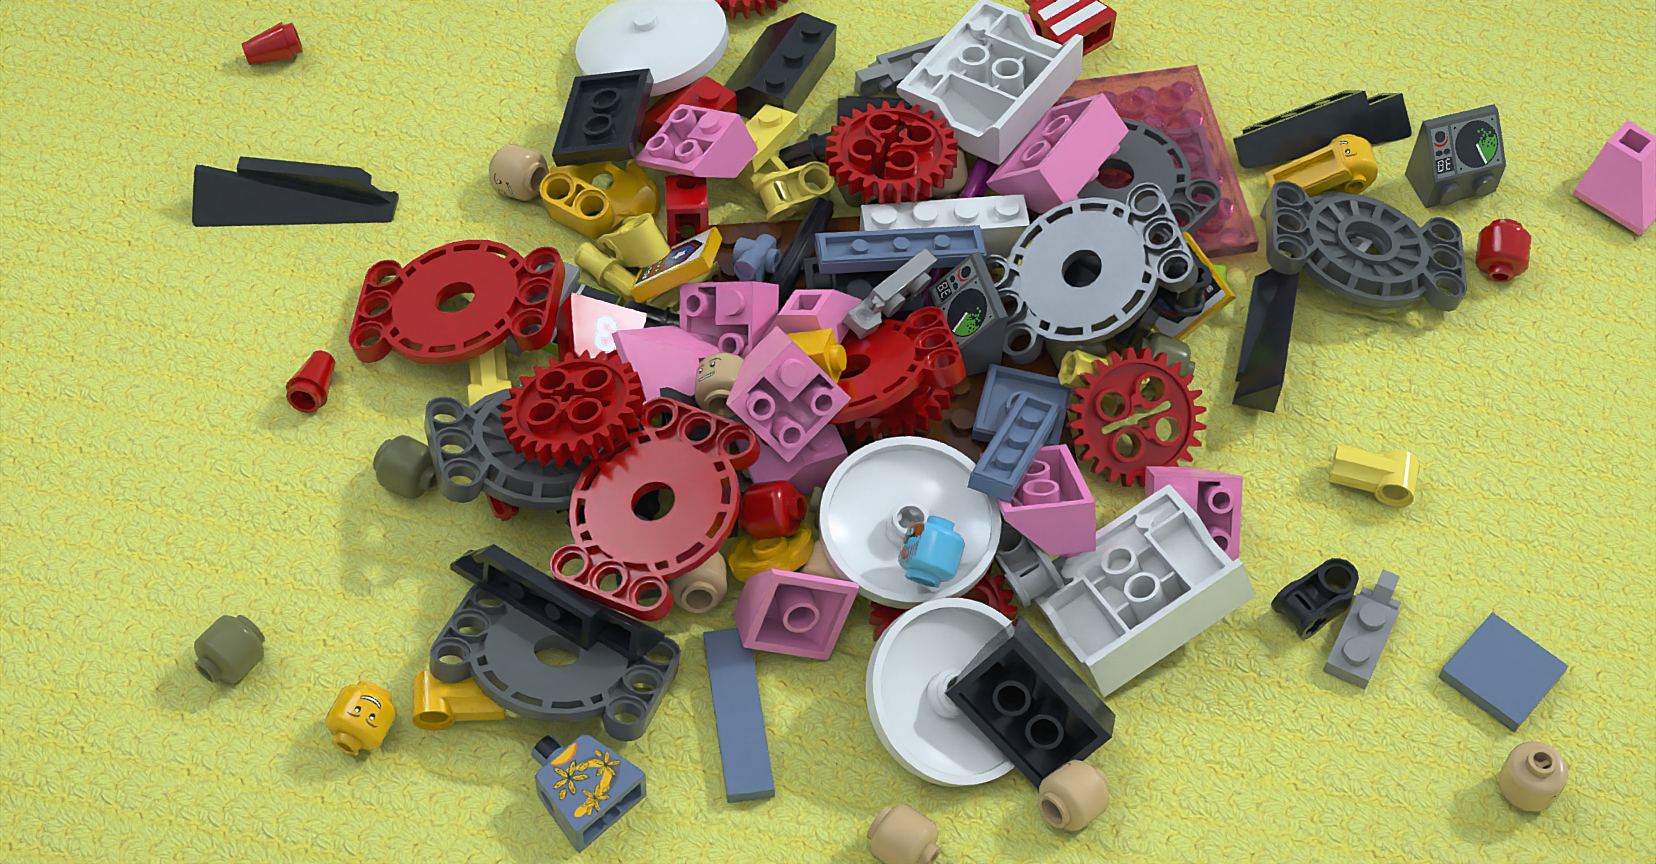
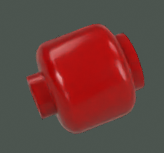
[1475,219,1532,282]
[737,480,807,540]

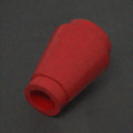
[242,22,303,65]
[286,350,336,413]

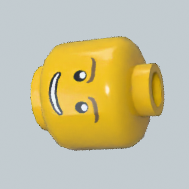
[1328,134,1378,194]
[325,681,396,755]

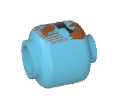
[898,516,965,588]

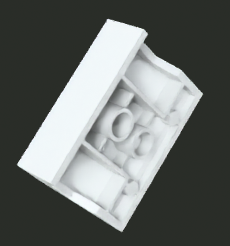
[896,0,1083,165]
[1032,484,1255,697]

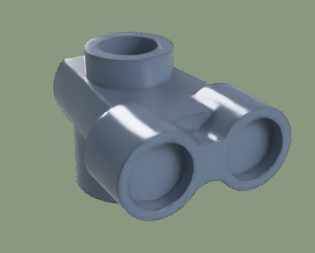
[732,234,781,282]

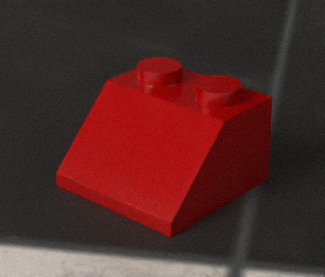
[638,76,737,146]

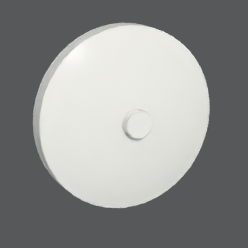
[575,0,729,97]
[819,436,1001,609]
[865,598,1015,787]

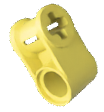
[752,161,835,223]
[597,213,671,268]

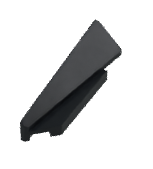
[1233,90,1412,168]
[192,156,399,227]
[1232,254,1300,413]
[450,544,665,663]

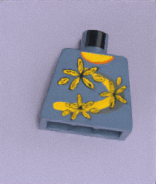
[531,735,647,853]

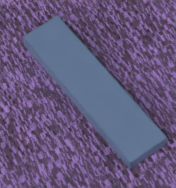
[814,225,987,274]
[967,392,1062,502]
[703,628,775,803]

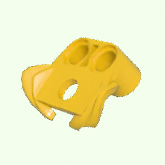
[540,160,661,240]

